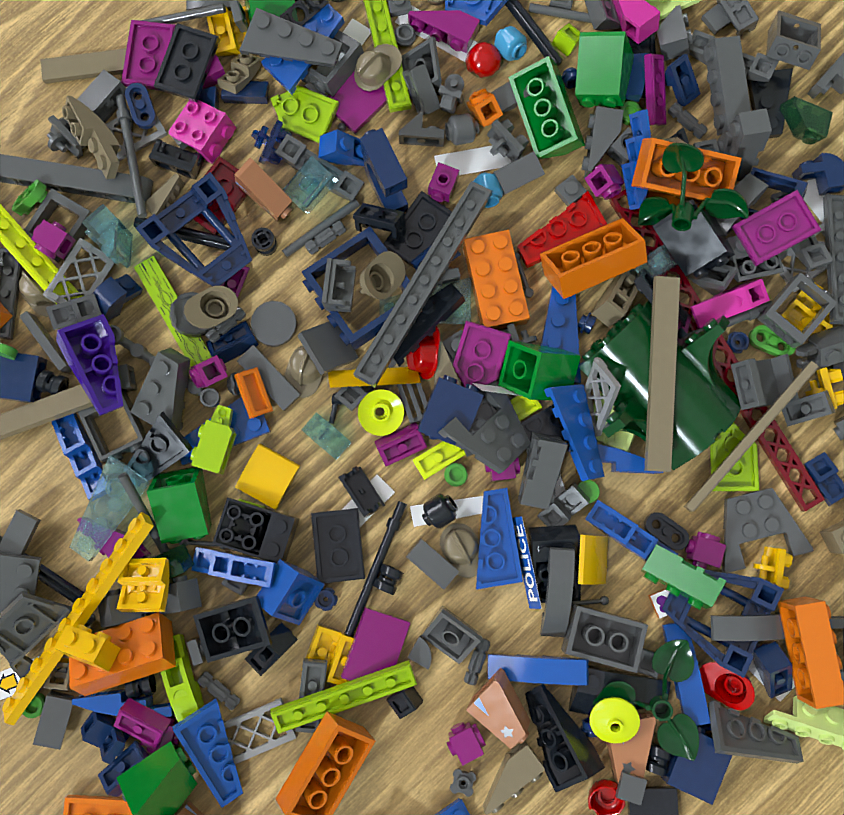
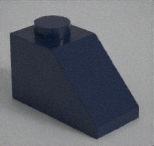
[754,641,792,699]

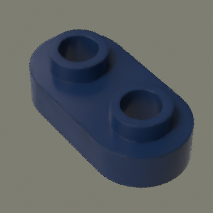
[125,83,157,129]

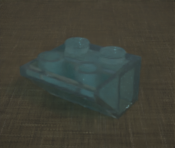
[82,204,133,268]

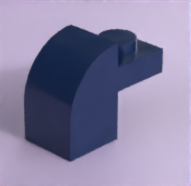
[792,153,844,196]
[92,274,143,321]
[81,711,130,765]

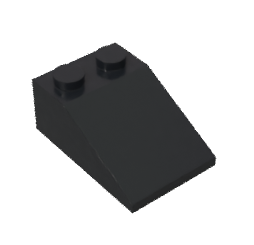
[193,596,272,663]

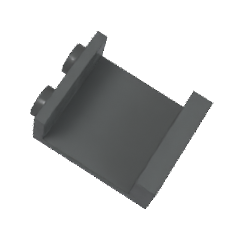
[731,354,799,410]

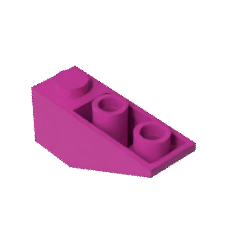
[613,0,660,44]
[690,279,770,328]

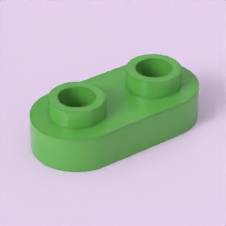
[12,180,48,216]
[748,325,796,357]

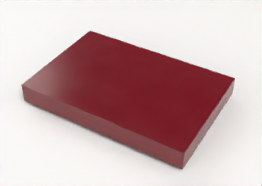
[193,156,248,235]

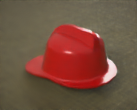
[406,326,440,380]
[699,662,755,710]

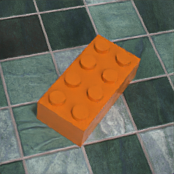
[631,138,742,202]
[540,218,647,299]
[463,230,530,330]
[778,596,844,709]
[69,612,176,696]
[275,711,376,815]

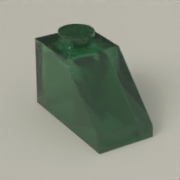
[780,96,833,145]

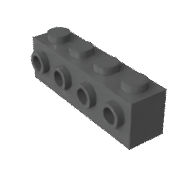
[704,36,751,136]

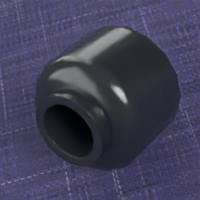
[422,494,458,529]

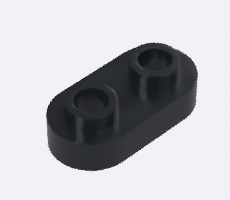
[644,512,689,550]

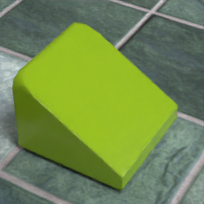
[552,23,580,56]

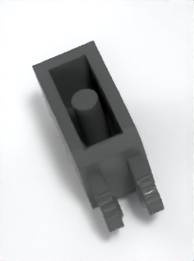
[796,325,844,369]

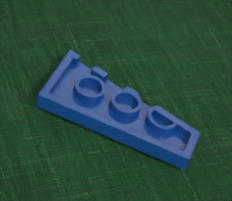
[261,3,344,95]
[541,286,581,384]
[544,384,605,481]
[180,397,271,466]
[476,488,523,589]
[172,698,243,808]

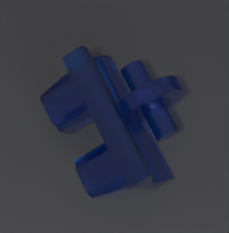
[251,120,292,165]

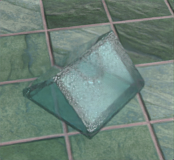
[283,156,338,214]

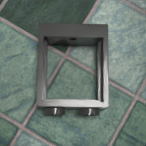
[766,10,821,70]
[301,31,364,97]
[24,188,98,262]
[757,272,838,348]
[78,390,146,464]

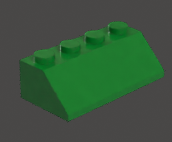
[508,56,585,160]

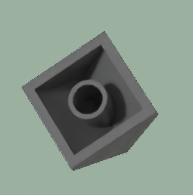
[402,37,442,99]
[421,606,483,664]

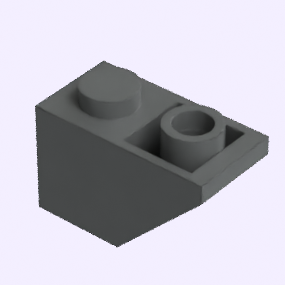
[657,5,693,61]

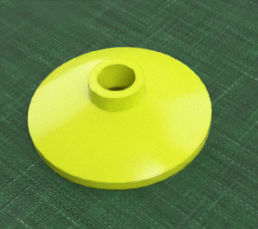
[358,389,404,436]
[590,697,640,743]

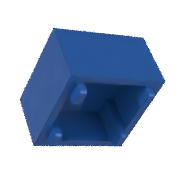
[257,559,325,625]

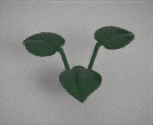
[638,143,749,231]
[593,639,699,761]

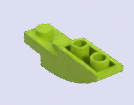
[161,634,204,722]

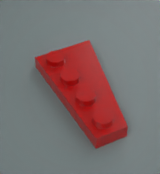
[517,191,607,268]

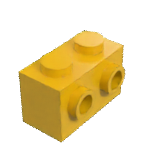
[54,624,121,672]

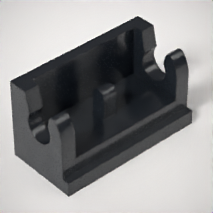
[149,139,204,180]
[353,203,406,241]
[338,466,385,518]

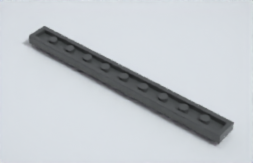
[353,181,492,388]

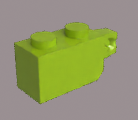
[190,405,237,475]

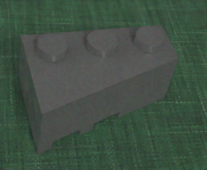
[717,108,772,182]
[130,348,191,431]
[518,431,568,510]

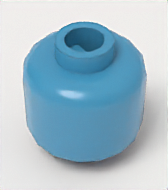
[494,26,527,61]
[473,172,503,208]

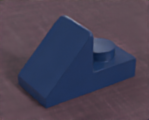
[665,54,701,107]

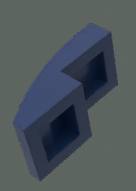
[804,452,844,506]

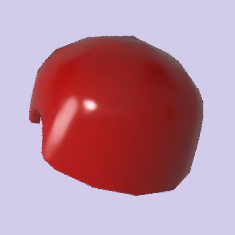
[465,42,502,78]
[588,779,625,815]

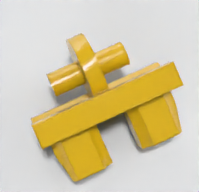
[805,367,844,409]
[753,546,793,590]

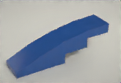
[621,109,651,210]
[51,413,113,502]
[566,442,663,474]
[585,500,678,561]
[191,547,276,588]
[662,622,710,726]
[488,653,589,686]
[72,689,174,717]

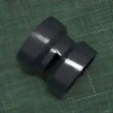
[251,227,278,256]
[35,369,69,395]
[373,563,404,595]
[125,674,156,699]
[645,743,672,776]

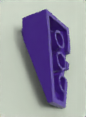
[56,314,123,416]

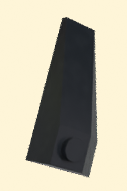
[568,665,671,715]
[525,684,605,792]

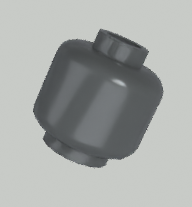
[445,113,479,146]

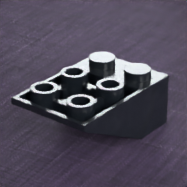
[212,497,300,564]
[529,525,581,603]

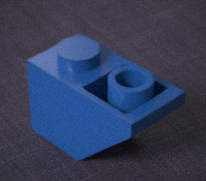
[318,129,364,166]

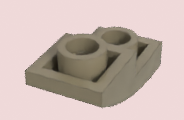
[217,53,262,94]

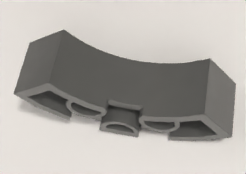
[98,575,202,627]

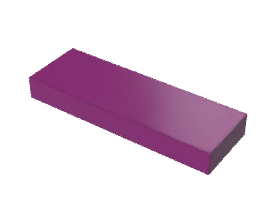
[644,54,667,126]

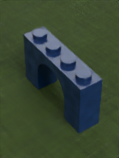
[360,128,408,213]

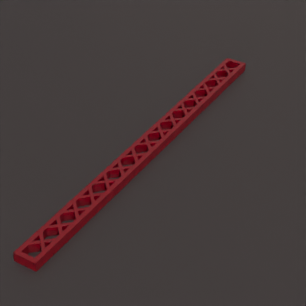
[609,189,825,512]

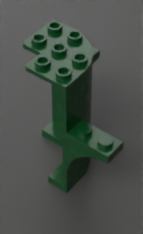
[579,301,741,471]

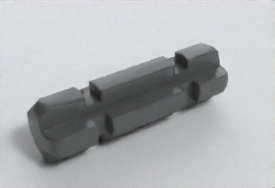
[668,102,708,139]
[305,221,346,255]
[205,307,246,343]
[464,638,490,686]
[197,671,240,711]

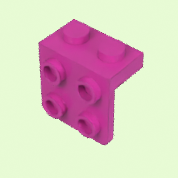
[169,100,237,164]

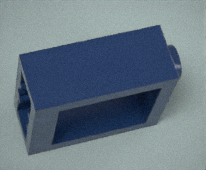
[740,167,808,220]

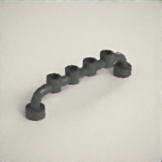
[110,325,221,408]

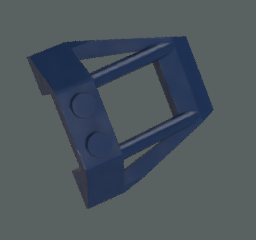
[135,172,252,287]
[662,570,784,678]

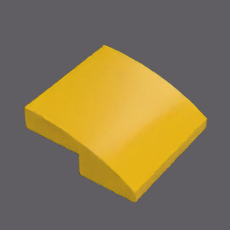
[207,6,250,56]
[781,282,833,338]
[235,444,300,510]
[578,535,608,585]
[116,558,169,612]
[301,624,354,685]

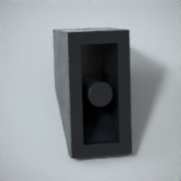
[245,622,298,676]

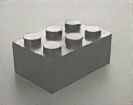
[561,603,648,673]

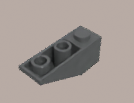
[581,106,624,178]

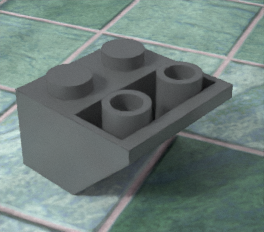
[725,236,784,283]

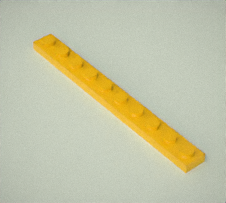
[2,512,154,726]

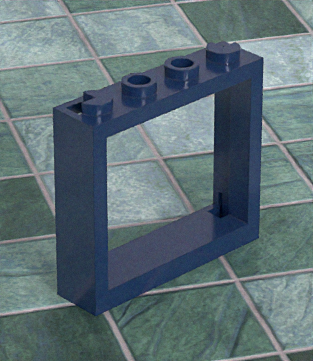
[302,227,410,350]

